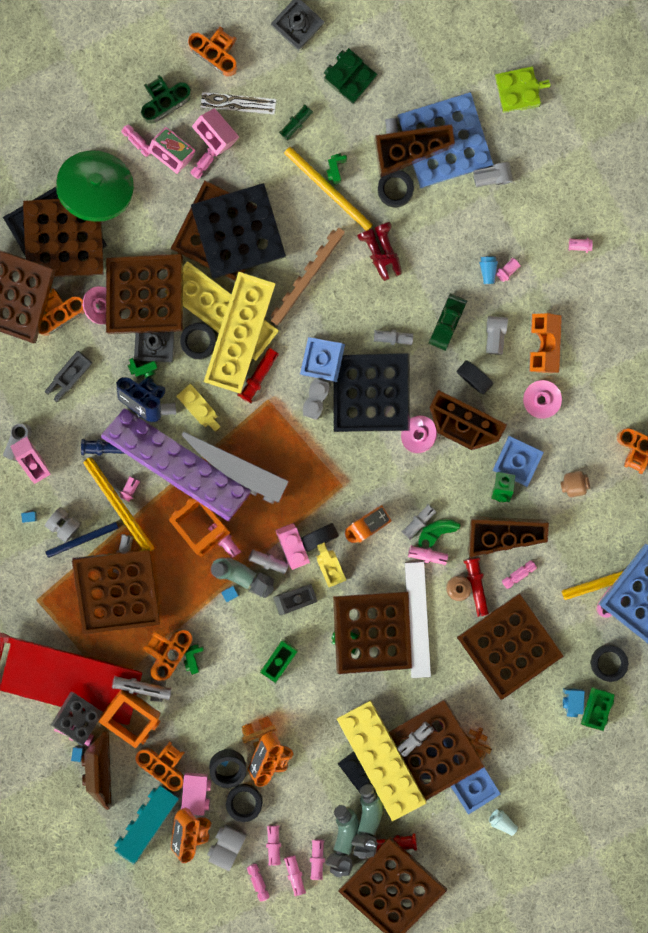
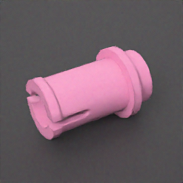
[569,237,593,253]
[496,258,521,282]
[119,476,140,502]

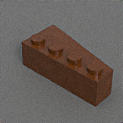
[374,124,455,178]
[468,516,549,558]

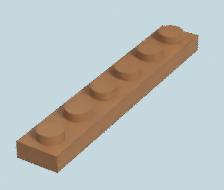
[271,228,345,327]

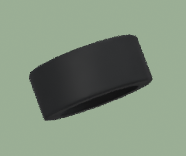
[377,170,414,208]
[180,323,217,360]
[456,360,493,395]
[301,523,339,552]
[590,644,629,682]
[209,749,247,788]
[226,784,263,822]

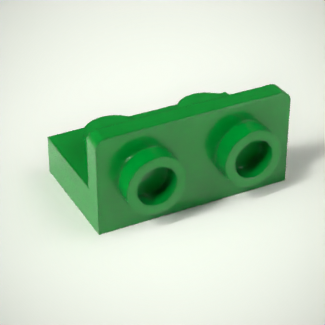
[581,687,615,731]

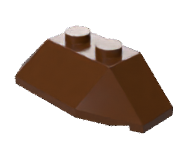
[429,390,507,450]
[81,730,112,810]

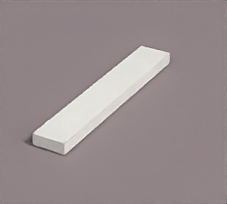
[405,562,431,678]

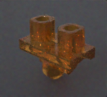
[242,716,278,748]
[468,727,492,760]

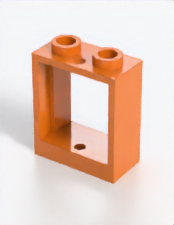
[169,497,231,558]
[98,690,161,748]

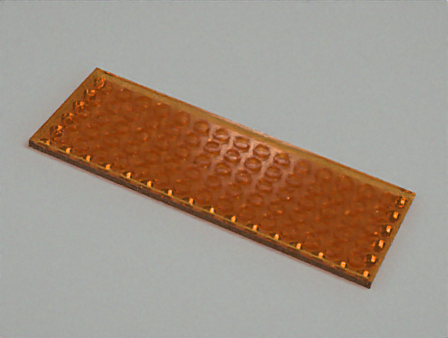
[36,400,343,669]

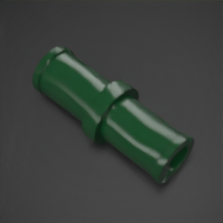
[279,104,314,141]

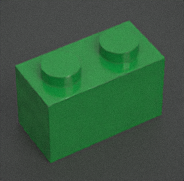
[260,639,298,683]

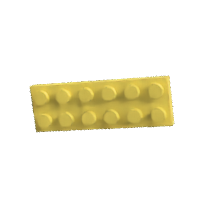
[164,261,279,361]
[204,272,276,394]
[337,700,427,821]

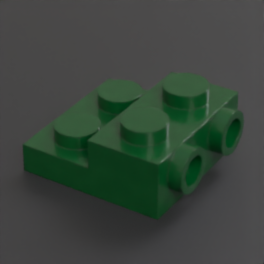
[323,48,378,105]

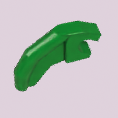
[418,519,461,548]

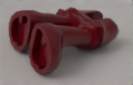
[357,222,402,281]

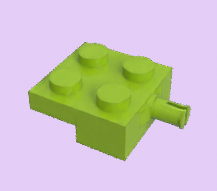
[495,66,550,113]

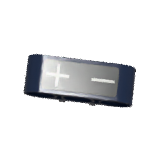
[116,377,166,422]

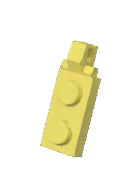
[176,384,221,432]
[316,543,346,587]

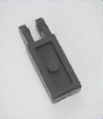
[45,351,93,402]

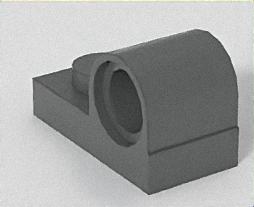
[273,584,318,615]

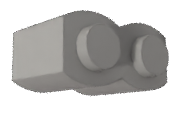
[303,379,329,420]
[207,825,247,871]

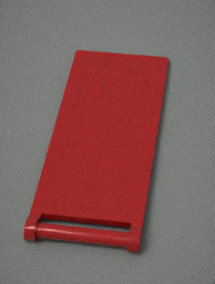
[0,633,143,725]

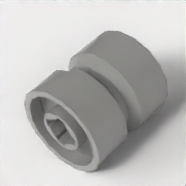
[45,507,81,543]

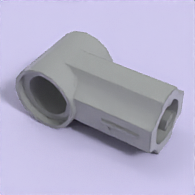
[473,162,513,188]
[486,316,508,355]
[3,423,32,462]

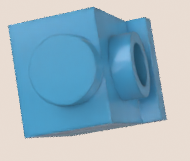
[563,688,585,717]

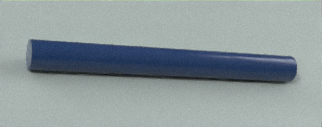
[45,522,119,558]

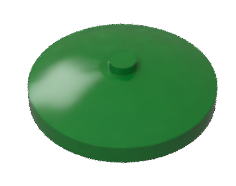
[56,150,134,222]

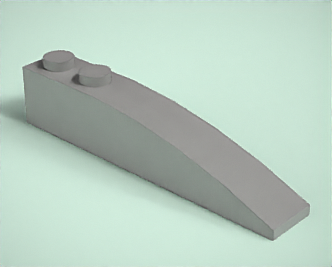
[182,432,288,504]

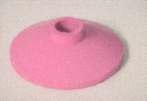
[83,286,106,325]
[523,380,562,419]
[401,415,437,453]

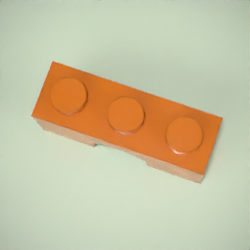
[530,313,562,373]

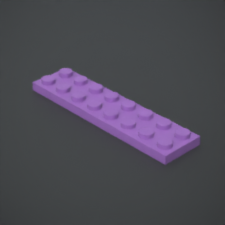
[101,408,251,521]

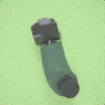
[211,557,274,598]
[351,784,383,859]
[325,805,359,878]

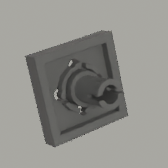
[271,0,325,51]
[134,332,174,363]
[51,692,103,746]

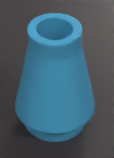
[479,256,498,284]

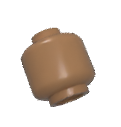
[561,471,590,498]
[446,576,471,601]

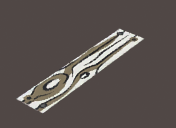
[201,92,276,114]

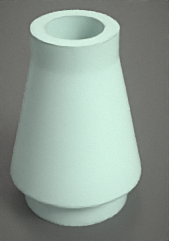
[489,809,518,836]

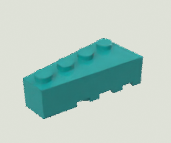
[114,786,179,865]

